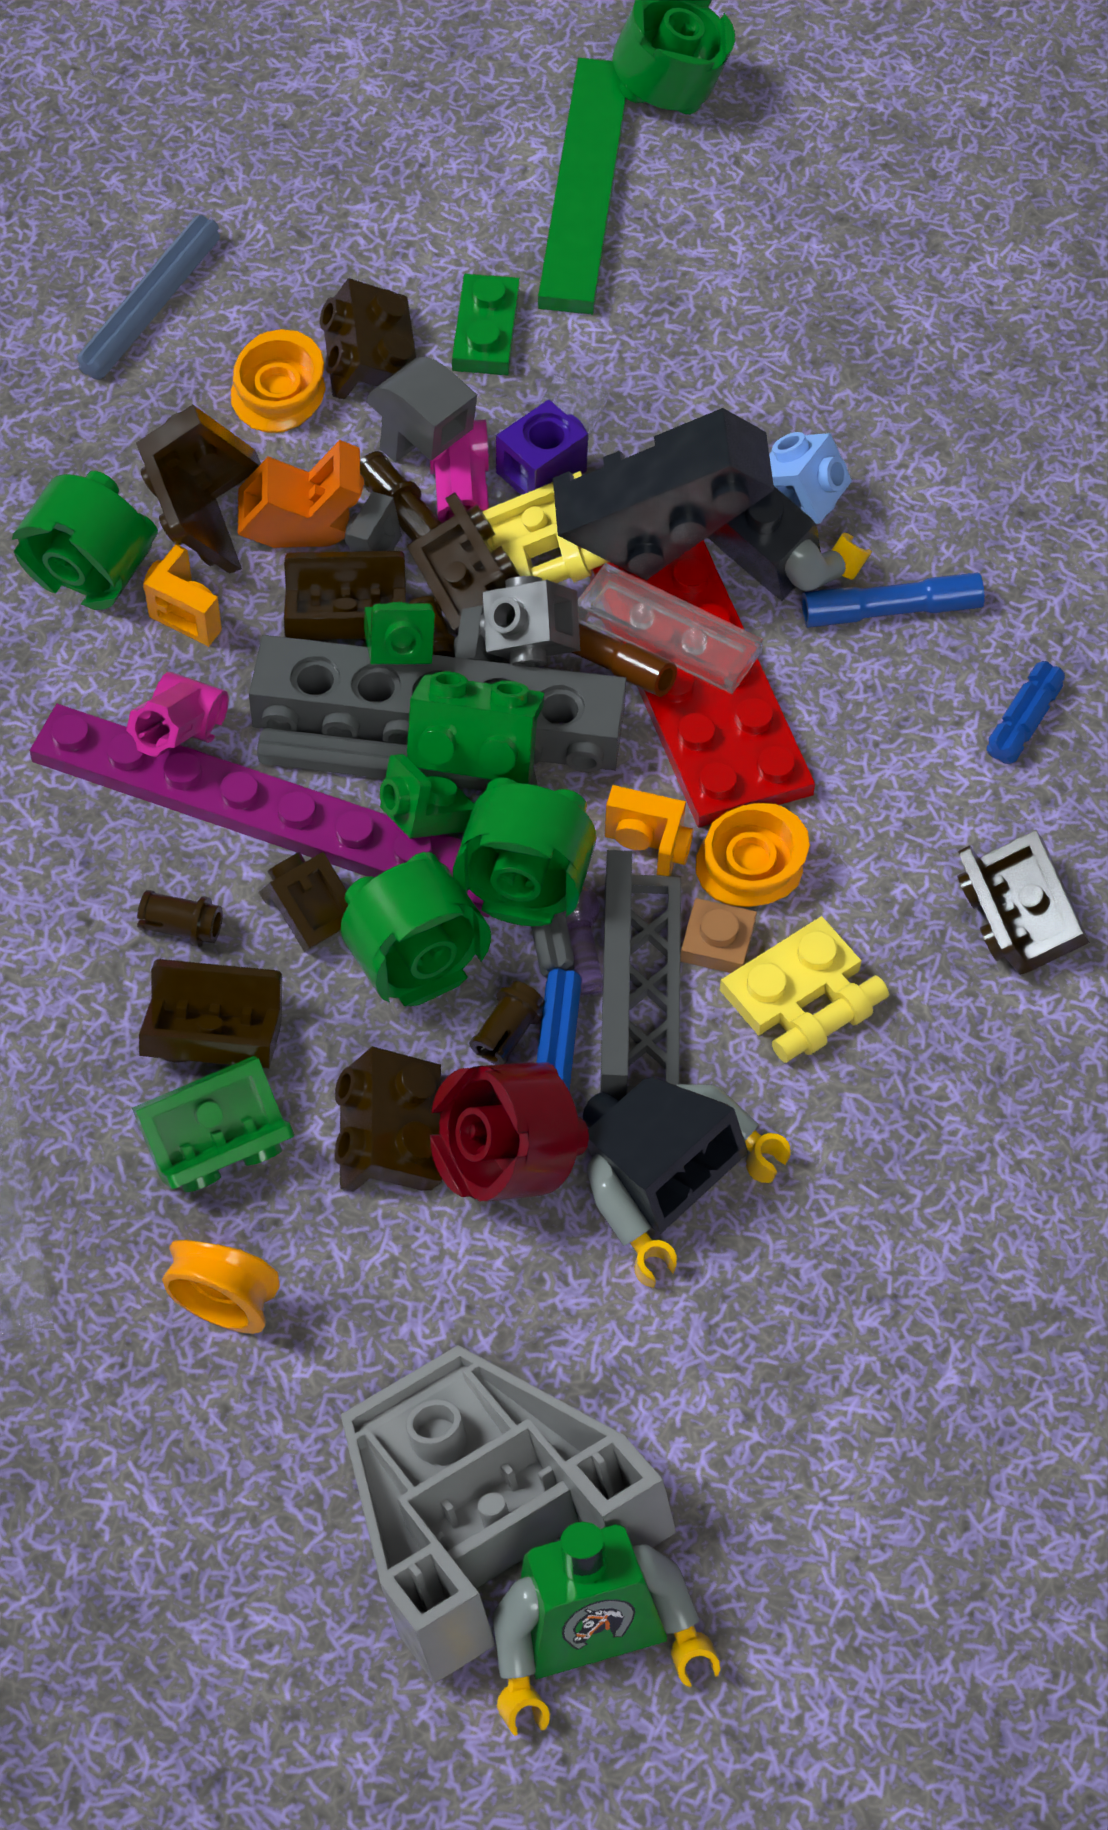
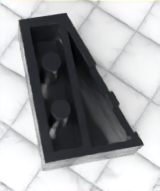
[553,408,774,580]

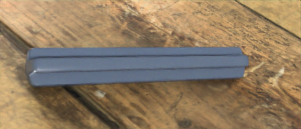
[77,215,220,380]

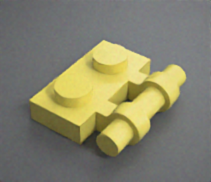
[482,471,609,583]
[720,916,889,1063]

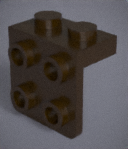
[136,404,261,574]

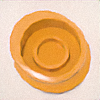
[231,329,326,433]
[696,803,810,907]
[162,1240,280,1334]

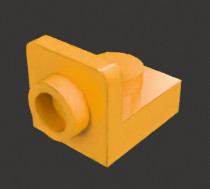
[143,545,222,647]
[605,785,694,876]

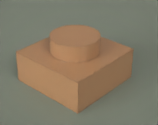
[680,898,757,973]

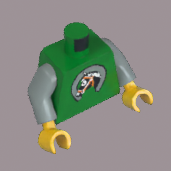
[493,1521,721,1736]

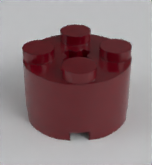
[430,1062,589,1201]

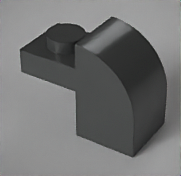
[366,357,477,463]

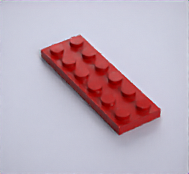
[589,540,815,828]

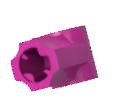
[430,419,489,523]
[126,672,229,757]

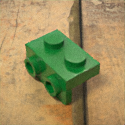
[407,671,545,784]
[132,1056,295,1192]

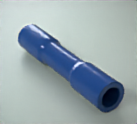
[801,572,985,628]

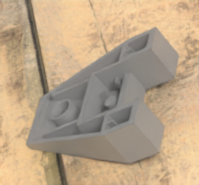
[340,1345,676,1684]

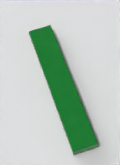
[538,57,627,315]

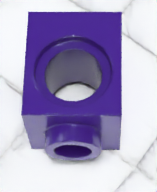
[496,399,588,495]

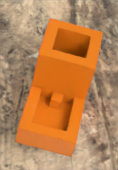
[238,440,364,548]

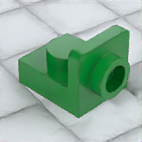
[364,602,435,664]
[380,754,474,839]

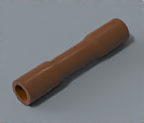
[571,623,677,697]

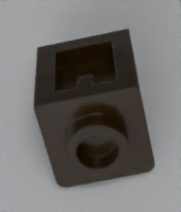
[258,852,348,952]

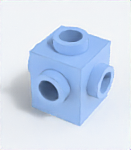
[769,432,852,524]

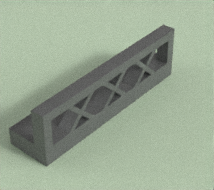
[600,850,681,1101]

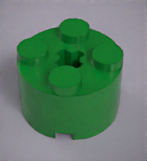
[612,0,735,115]
[12,471,158,610]
[453,778,597,926]
[341,852,491,1006]

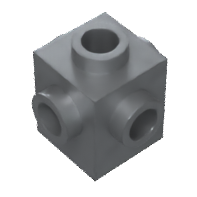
[480,576,580,667]

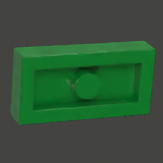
[452,273,520,375]

